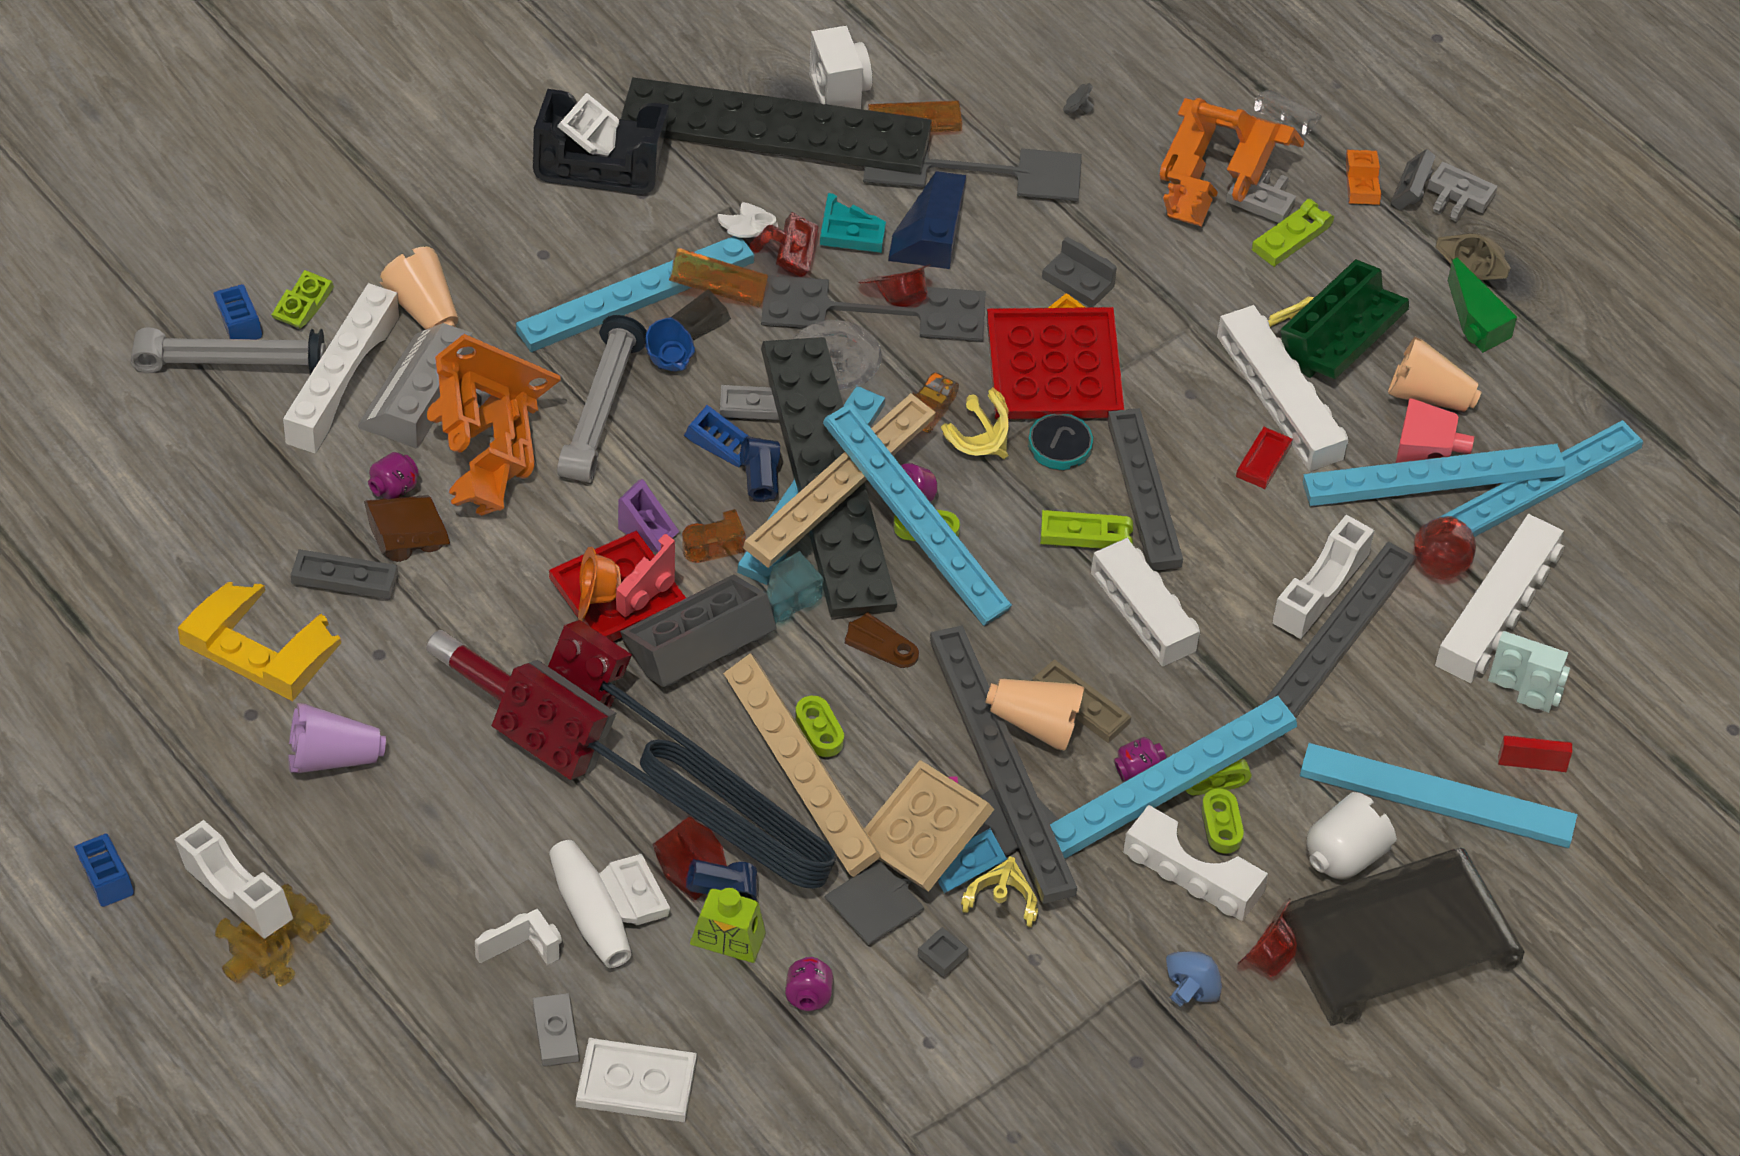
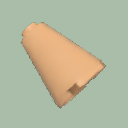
[380,246,458,330]
[1388,337,1481,412]
[985,679,1084,751]

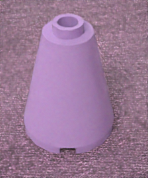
[288,703,386,773]

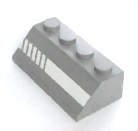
[358,323,473,449]

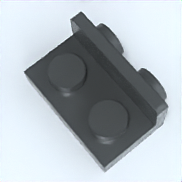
[1042,237,1117,307]

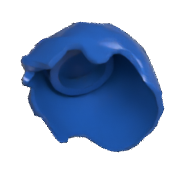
[645,318,695,372]

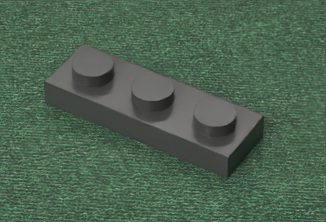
[291,549,398,599]

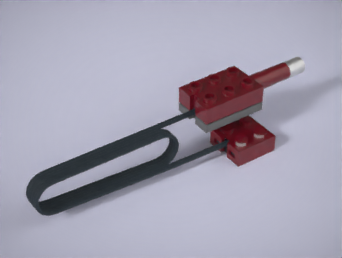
[426,620,836,889]

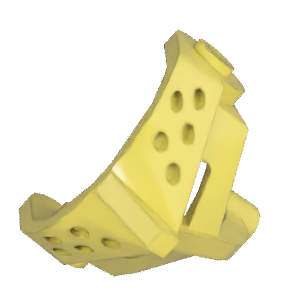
[941,387,1009,459]
[961,856,1038,928]

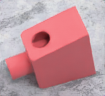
[1396,398,1475,463]

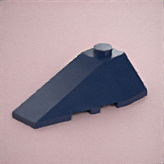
[888,171,966,269]

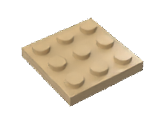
[864,760,995,892]

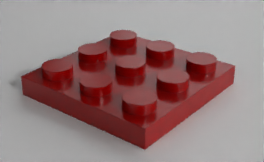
[549,530,686,642]

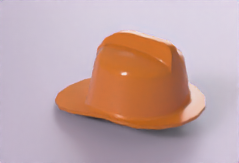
[578,547,621,621]

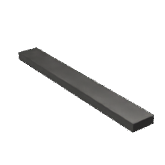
[1261,542,1416,737]

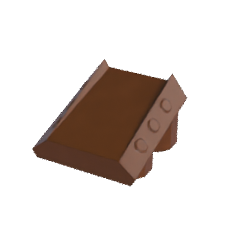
[364,495,450,562]

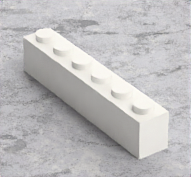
[1217,305,1348,472]
[1435,514,1564,683]

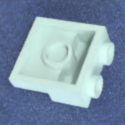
[1488,631,1570,713]

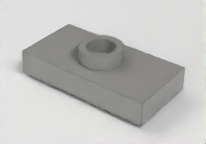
[720,385,779,420]
[533,993,579,1066]

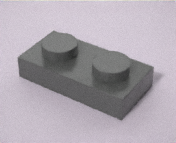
[1391,149,1436,211]

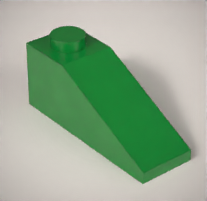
[1447,257,1517,353]

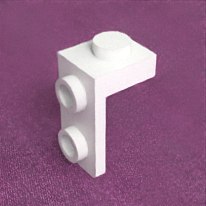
[475,909,562,965]

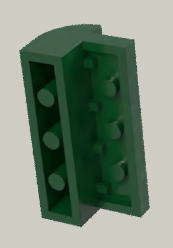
[1281,259,1410,379]

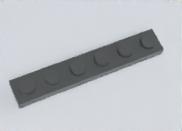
[1107,408,1183,571]

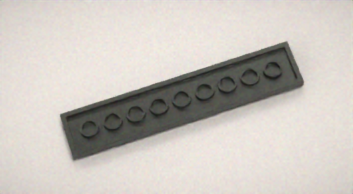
[621,77,932,174]
[761,337,897,617]

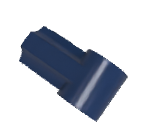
[740,436,780,502]
[686,859,757,901]

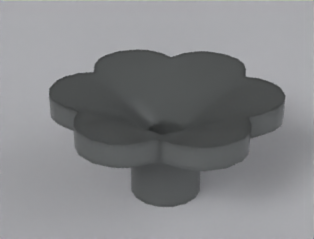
[1063,83,1094,114]

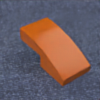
[1346,150,1381,205]

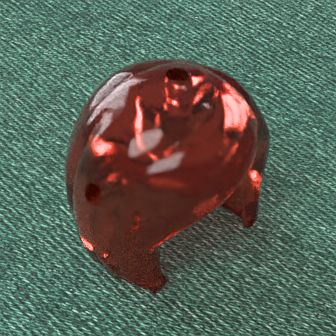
[1414,516,1476,581]

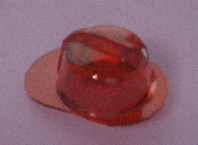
[858,264,931,307]
[1237,898,1297,977]

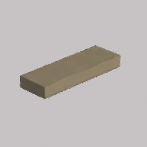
[1032,659,1131,743]

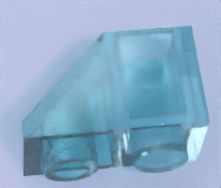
[767,551,823,623]

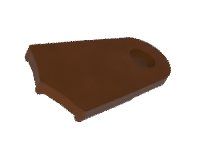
[844,612,919,668]

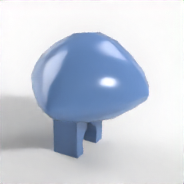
[1166,951,1222,1007]

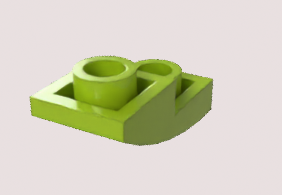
[271,270,334,329]

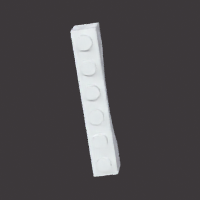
[283,283,399,453]

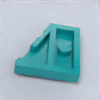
[820,193,886,253]

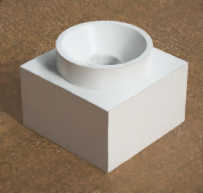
[809,25,872,109]

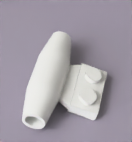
[549,840,670,968]

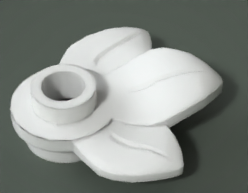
[717,202,778,239]

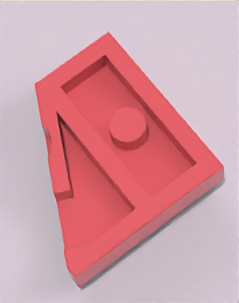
[616,534,675,618]

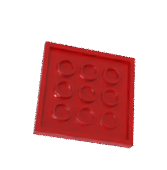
[986,307,1125,419]

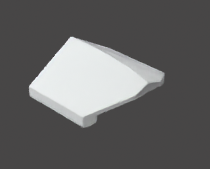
[557,93,619,157]

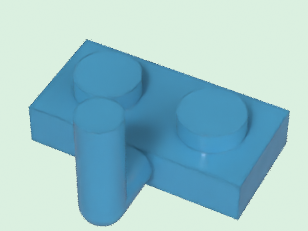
[937,829,1007,893]

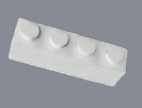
[1091,538,1200,667]

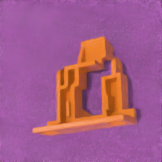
[1160,98,1305,227]
[427,334,561,516]

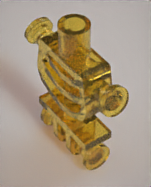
[215,884,331,986]

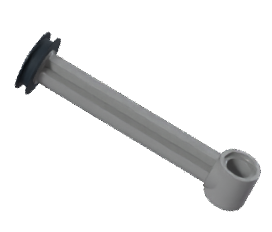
[557,315,647,483]
[131,327,326,375]

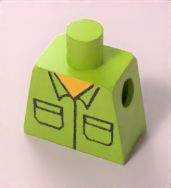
[690,888,766,963]

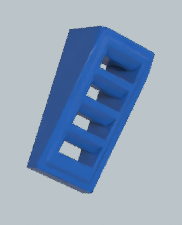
[213,284,262,340]
[684,405,749,468]
[74,833,134,907]

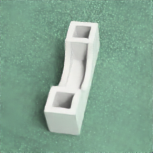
[1272,515,1374,639]
[1123,805,1268,921]
[174,820,293,939]

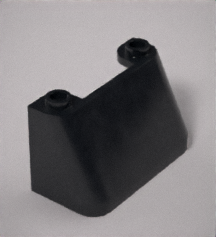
[533,89,669,194]

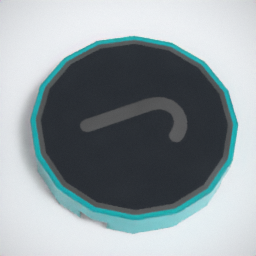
[1028,414,1093,470]

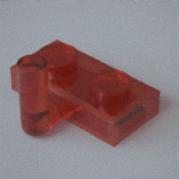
[750,212,819,278]

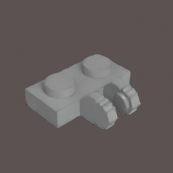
[1427,161,1498,222]
[1226,168,1296,223]

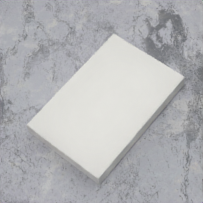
[576,1038,697,1122]

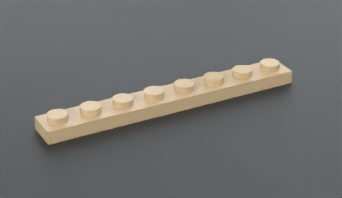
[743,393,936,568]
[723,653,882,877]

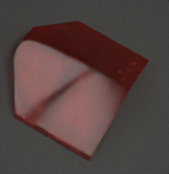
[652,816,727,901]

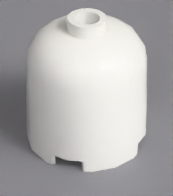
[1306,792,1397,880]

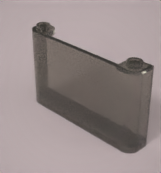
[1276,848,1525,1026]

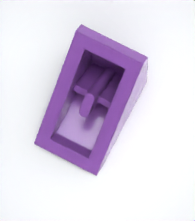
[618,479,679,552]

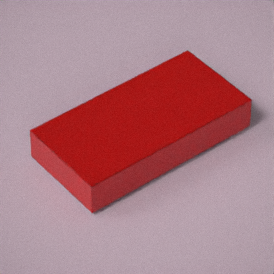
[1236,426,1293,489]
[1498,735,1572,772]

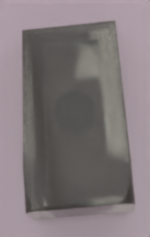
[670,289,731,341]

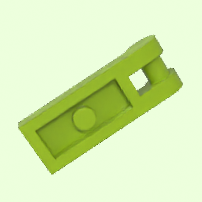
[1251,199,1334,267]
[1040,510,1133,548]

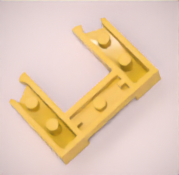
[178,582,341,701]

